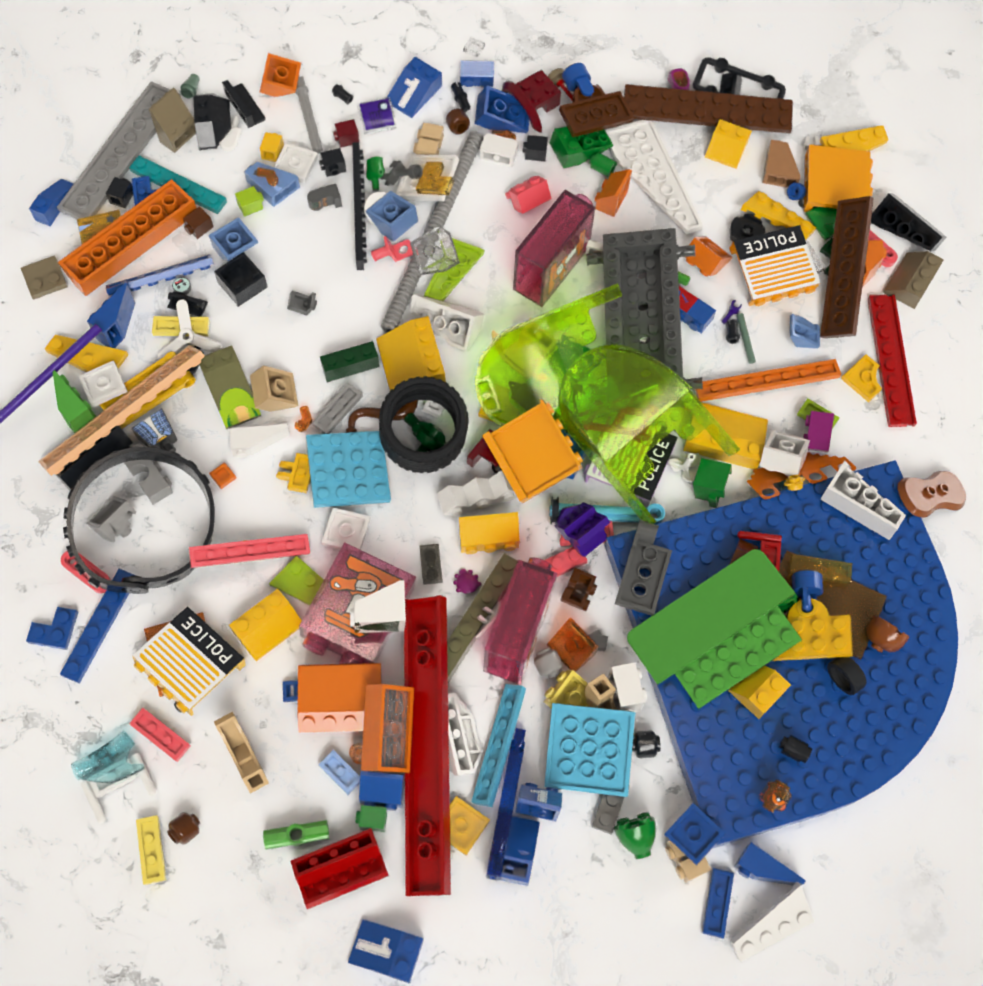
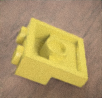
[544,670,588,709]

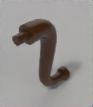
[346,400,418,433]

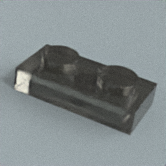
[419,544,443,585]

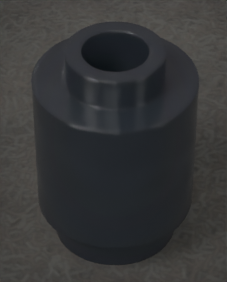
[779,734,813,763]

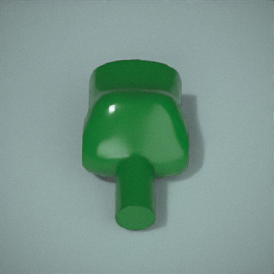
[366,156,385,191]

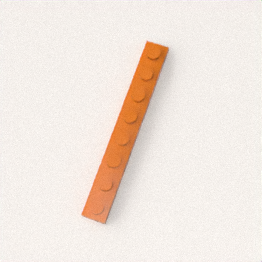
[694,359,841,402]

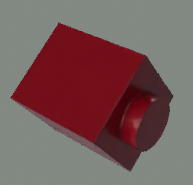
[333,119,360,148]

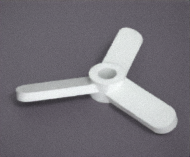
[158,300,222,360]

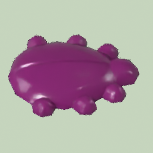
[453,569,482,594]

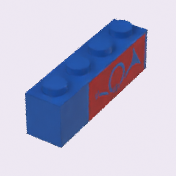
[679,286,716,334]

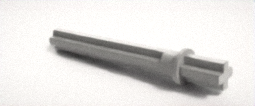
[295,76,323,154]

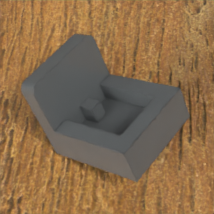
[287,290,317,316]

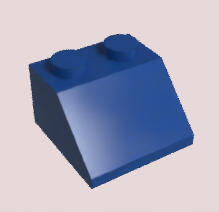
[359,771,405,811]

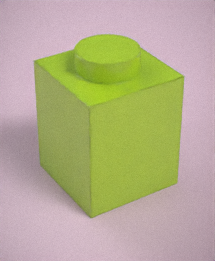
[235,186,264,217]

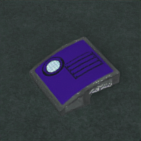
[357,97,397,135]

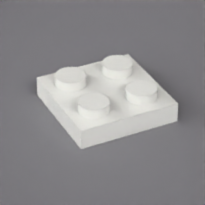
[274,143,318,183]
[79,360,128,407]
[321,508,371,555]

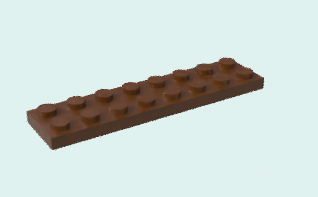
[820,196,874,339]

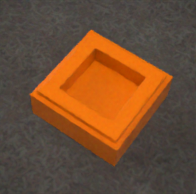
[209,462,236,489]

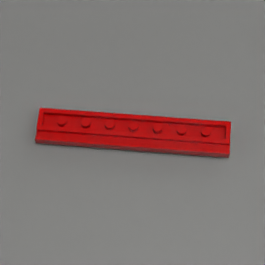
[868,295,917,427]

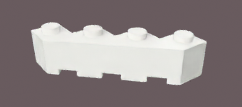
[437,470,518,517]

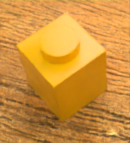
[260,132,284,162]

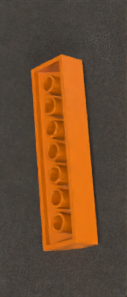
[58,179,197,296]

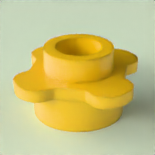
[784,475,805,491]

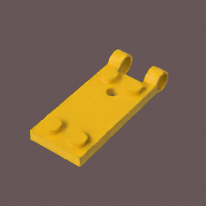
[100,352,196,429]

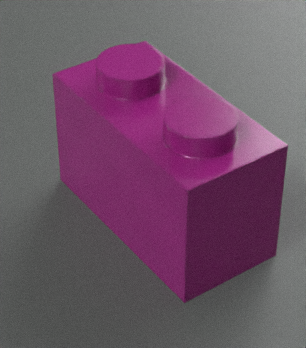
[803,411,834,453]

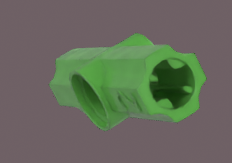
[263,820,330,850]

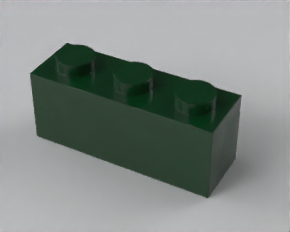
[320,341,380,382]

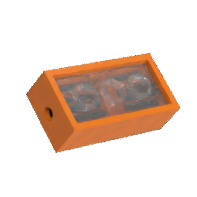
[361,684,414,773]

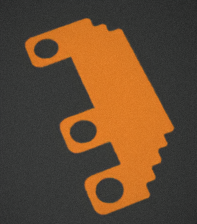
[747,452,856,499]

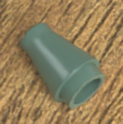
[180,74,200,99]

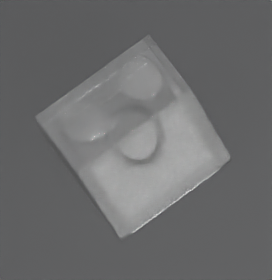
[410,226,460,275]

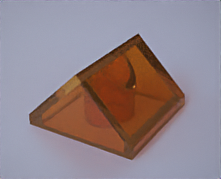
[546,618,599,672]

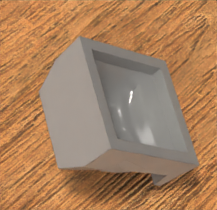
[86,496,137,543]

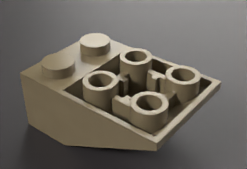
[149,87,196,153]

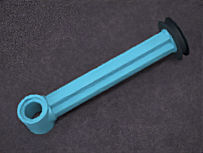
[549,496,665,525]

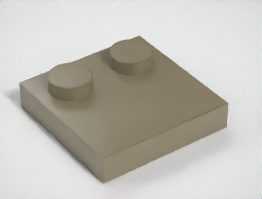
[20,255,68,300]

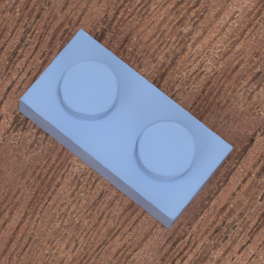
[318,750,360,795]

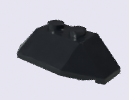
[193,93,232,150]

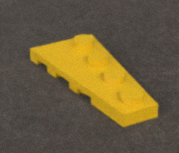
[819,125,889,151]
[741,191,816,240]
[45,335,128,372]

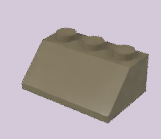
[883,251,944,309]

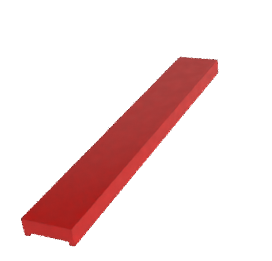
[404,595,451,896]

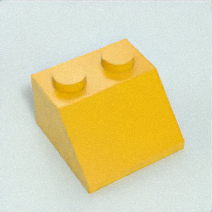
[705,119,752,169]
[728,666,791,719]

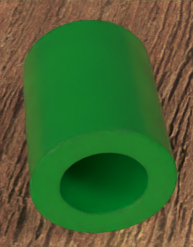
[589,152,617,177]

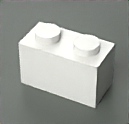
[480,133,519,168]

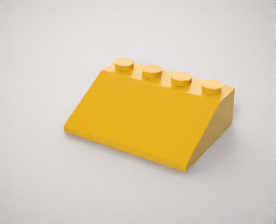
[376,316,446,390]
[683,401,768,470]

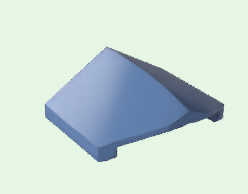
[790,314,820,349]

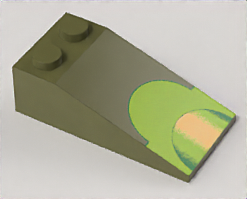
[199,345,261,430]

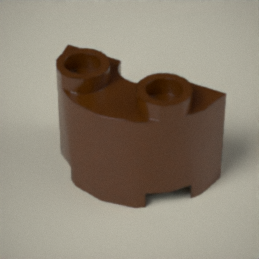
[560,568,598,611]

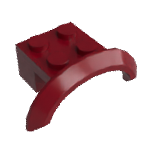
[501,69,561,133]

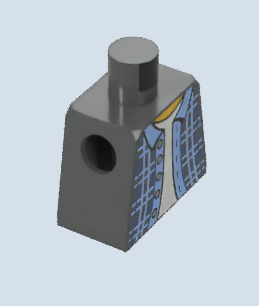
[131,408,178,452]

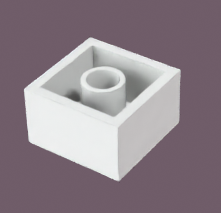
[760,430,810,476]
[607,662,647,712]

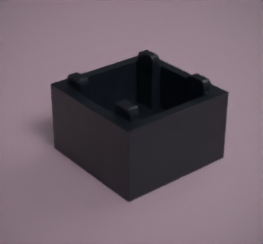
[214,252,267,307]

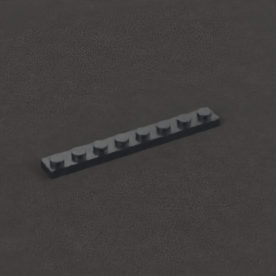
[352,142,367,270]

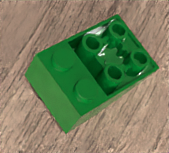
[549,126,613,169]

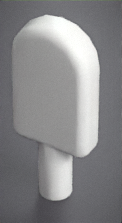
[220,115,241,152]

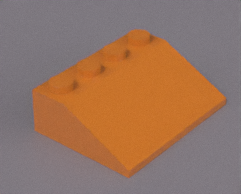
[297,663,382,733]

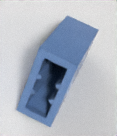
[244,162,300,207]

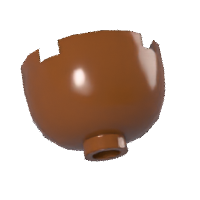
[866,615,910,653]

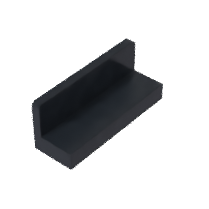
[222,80,266,128]

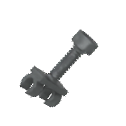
[380,160,423,186]

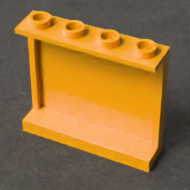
[804,145,873,212]
[482,399,583,503]

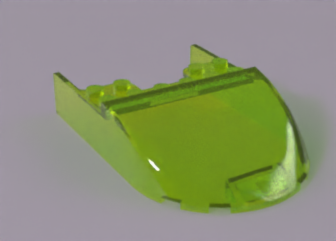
[475,283,661,431]
[558,345,740,524]

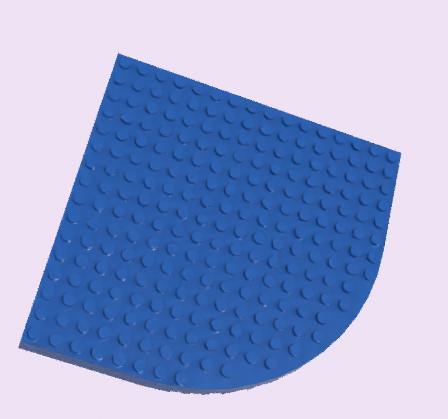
[604,460,958,849]

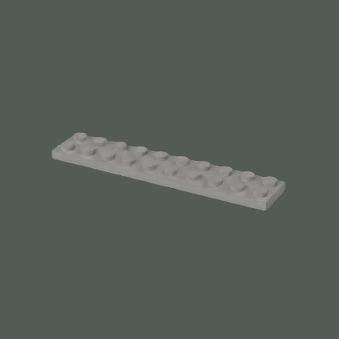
[57,81,181,224]

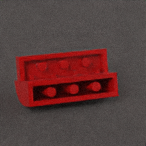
[290,828,389,910]

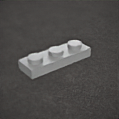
[312,383,363,434]

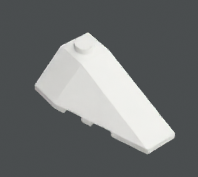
[409,294,485,351]

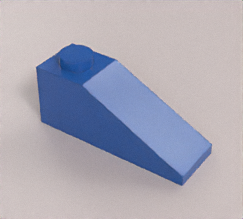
[29,179,74,227]
[734,842,806,886]

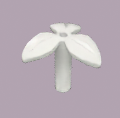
[668,453,699,483]

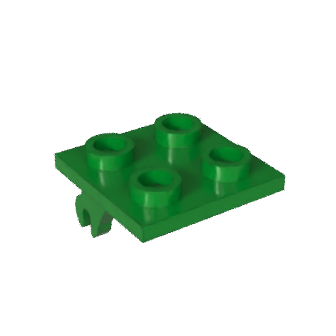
[806,207,837,241]

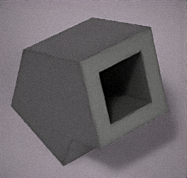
[587,630,608,652]

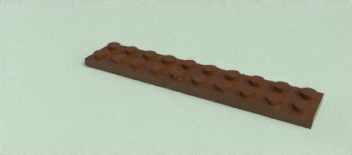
[624,84,793,134]

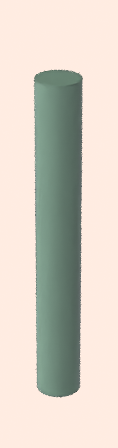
[736,313,756,364]

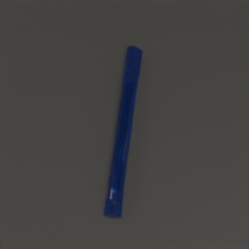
[486,728,526,881]

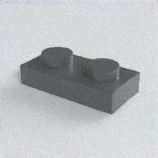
[592,794,625,835]

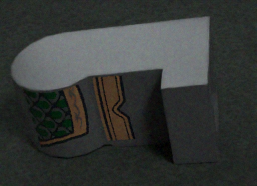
[307,184,342,211]

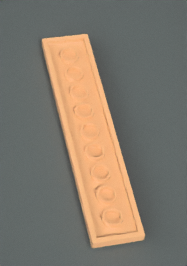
[38,345,205,476]

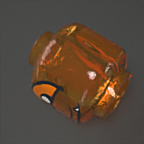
[760,779,792,813]

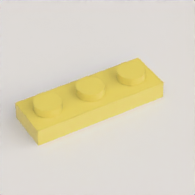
[152,316,210,337]
[136,815,166,885]

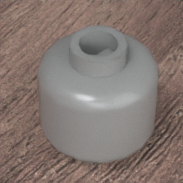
[534,647,563,679]

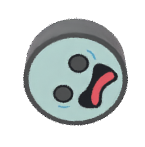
[172,277,191,295]

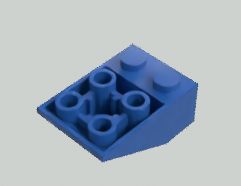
[87,283,135,348]
[486,813,540,886]

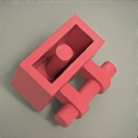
[505,176,552,214]

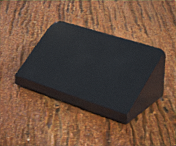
[720,72,742,95]

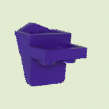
[554,502,610,557]

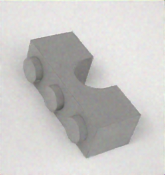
[124,443,173,505]

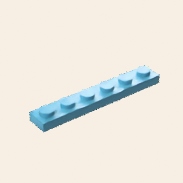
[471,684,526,807]

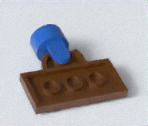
[559,63,634,137]

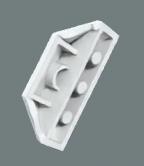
[448,693,482,776]

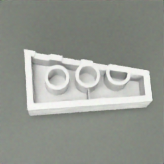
[821,461,906,540]

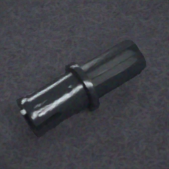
[451,82,471,112]

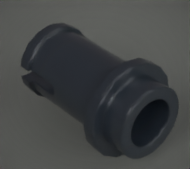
[332,84,354,105]
[726,319,740,344]

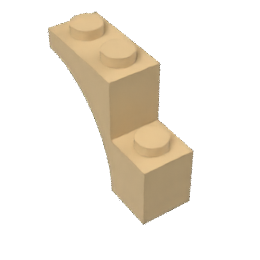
[214,711,269,794]

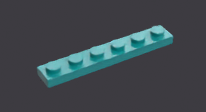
[129,155,227,214]

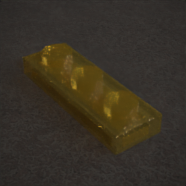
[789,554,852,584]

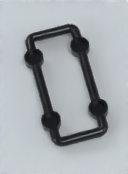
[693,57,786,99]

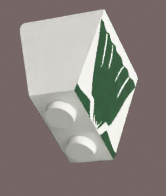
[350,580,406,633]

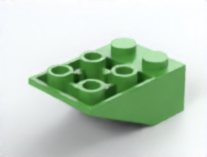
[53,370,96,433]

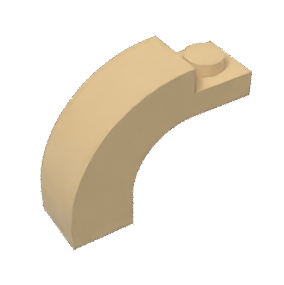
[585,673,634,737]

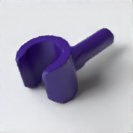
[722,300,742,324]

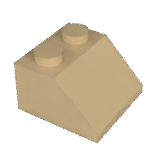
[250,365,298,412]

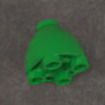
[614,812,656,859]

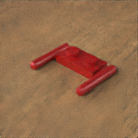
[737,531,782,572]

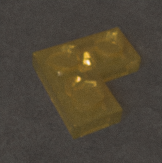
[416,162,455,195]

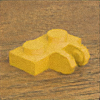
[276,453,310,493]

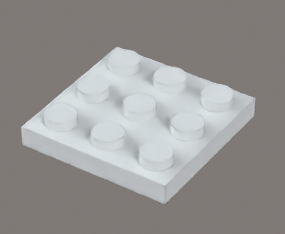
[395,154,459,201]

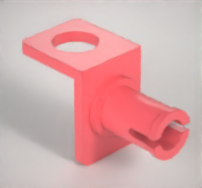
[371,236,414,262]

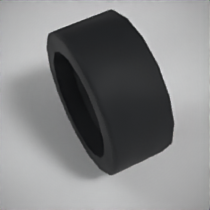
[827,657,867,695]

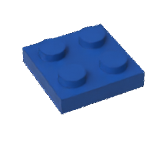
[664,803,726,866]

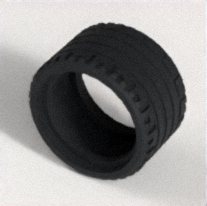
[379,376,469,473]

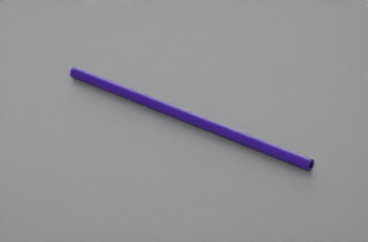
[0,324,102,424]

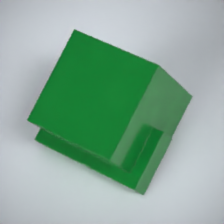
[693,458,732,508]

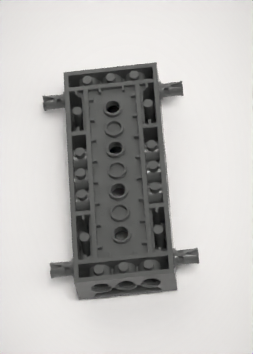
[586,228,703,410]

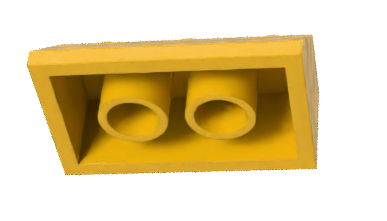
[459,512,520,554]
[229,588,304,662]

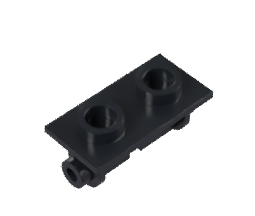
[167,291,208,317]

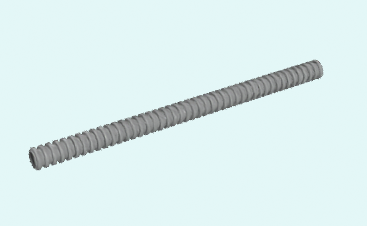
[380,131,484,333]

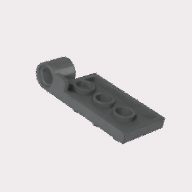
[615,520,672,616]

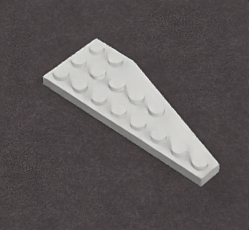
[605,120,703,234]

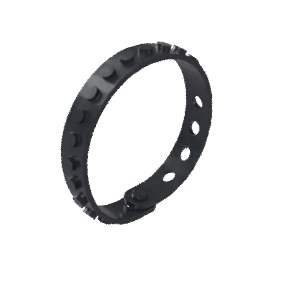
[63,446,215,594]

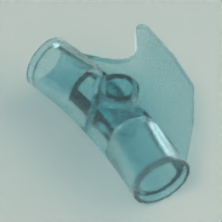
[71,730,145,783]

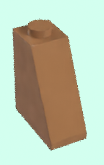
[762,140,801,188]

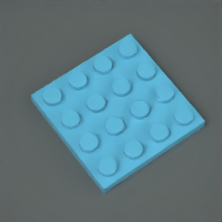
[306,431,391,508]
[544,703,636,797]

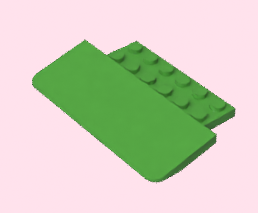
[627,549,802,709]

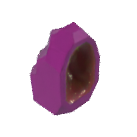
[667,68,690,90]

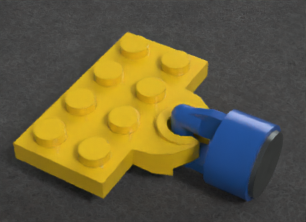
[772,570,853,661]

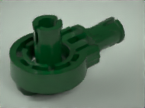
[404,413,447,452]

